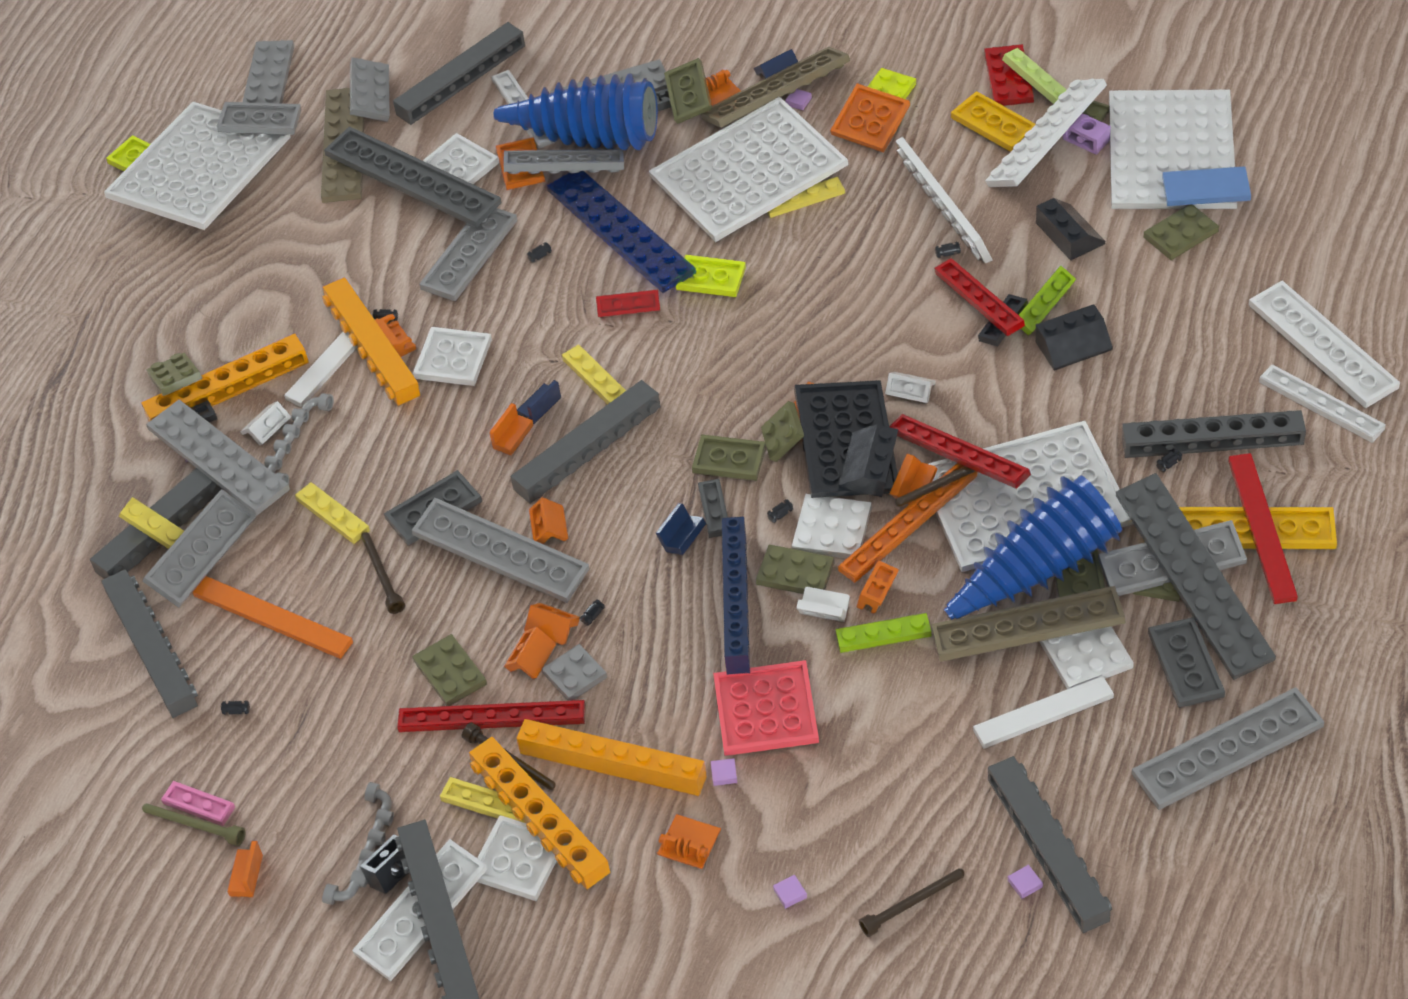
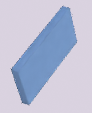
[1162,166,1251,206]

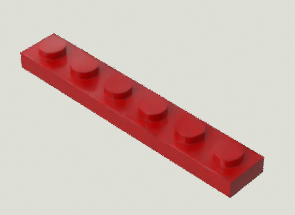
[934,258,1025,336]

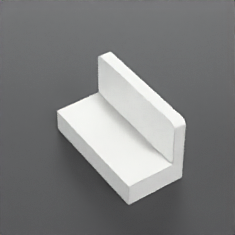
[885,372,936,403]
[240,401,291,446]
[797,587,850,622]

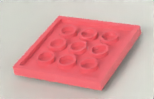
[713,660,819,756]

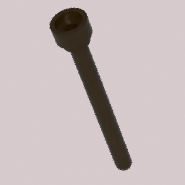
[895,466,975,507]
[361,532,405,614]
[462,722,556,790]
[859,868,965,937]

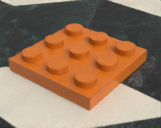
[830,83,910,153]

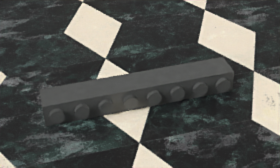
[393,22,525,125]
[510,380,661,504]
[90,468,224,579]
[101,569,198,718]
[988,756,1112,933]
[395,819,479,999]

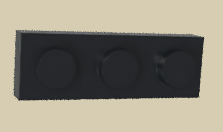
[978,294,1028,347]

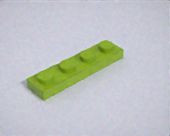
[1019,265,1076,336]
[835,613,932,653]

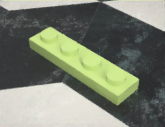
[1002,48,1066,104]

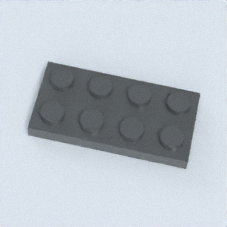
[384,470,482,546]
[1148,617,1225,708]

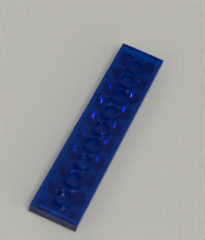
[547,171,696,293]

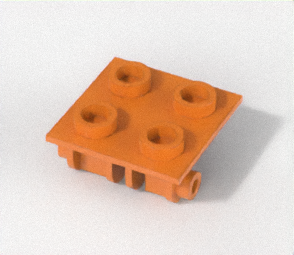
[706,69,741,106]
[657,814,721,869]

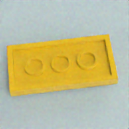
[951,91,1036,152]

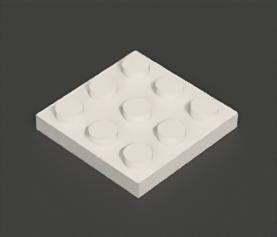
[423,133,500,184]
[413,327,492,386]
[792,494,872,559]
[1039,627,1134,689]
[477,815,566,901]

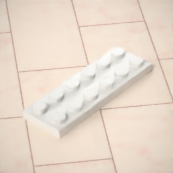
[352,839,488,981]

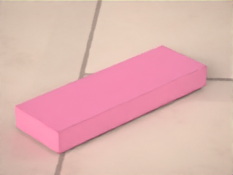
[161,781,235,826]

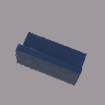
[754,49,798,79]
[517,380,561,424]
[656,503,706,555]

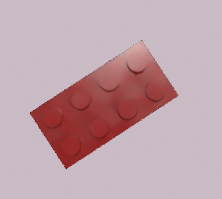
[984,44,1034,106]

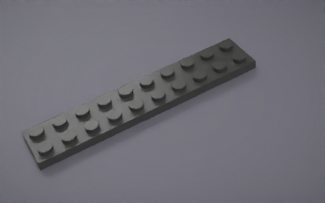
[324,126,502,228]
[1116,473,1276,680]

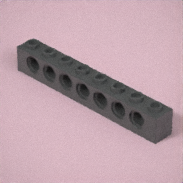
[1122,410,1306,458]

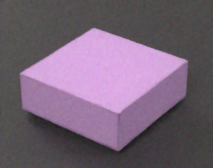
[785,89,812,110]
[711,758,737,786]
[1008,865,1043,899]
[773,875,807,909]

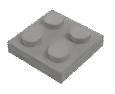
[542,644,607,701]

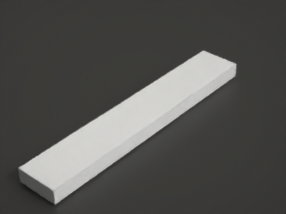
[491,70,555,149]
[284,319,375,408]
[1259,365,1386,443]
[973,676,1114,749]

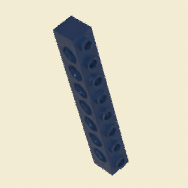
[722,516,750,675]

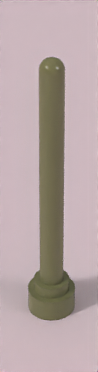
[142,803,246,846]

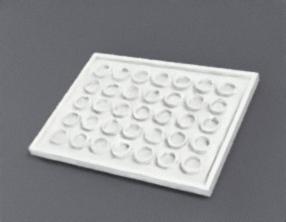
[1109,89,1237,209]
[649,97,848,242]
[104,102,291,230]
[929,421,1133,572]

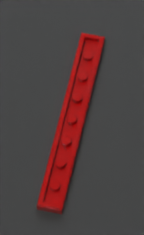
[889,414,1031,489]
[1228,453,1298,604]
[397,700,585,732]

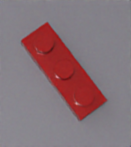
[596,289,660,317]

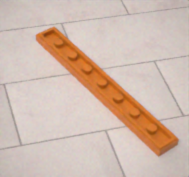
[838,463,977,583]
[193,576,353,659]

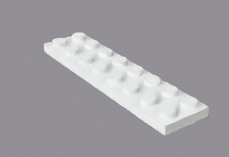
[985,78,1107,187]
[896,137,993,263]
[1249,281,1400,408]

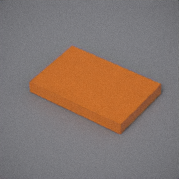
[496,137,545,190]

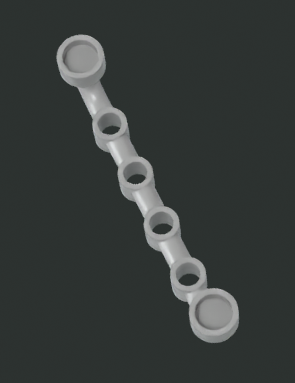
[264,393,334,485]
[322,782,394,905]

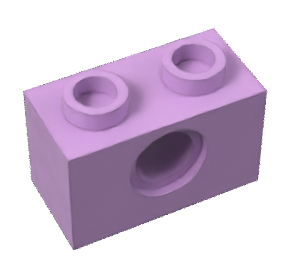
[1063,113,1111,155]

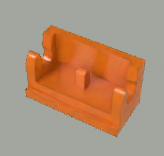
[375,314,416,357]
[856,560,899,613]

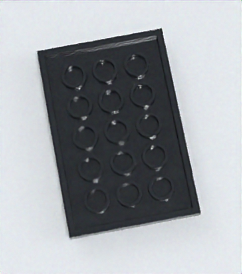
[794,380,898,498]

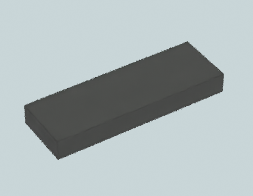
[698,479,728,538]

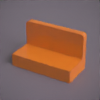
[490,403,534,455]
[890,454,937,505]
[529,497,568,544]
[524,603,580,645]
[504,627,556,679]
[227,841,263,897]

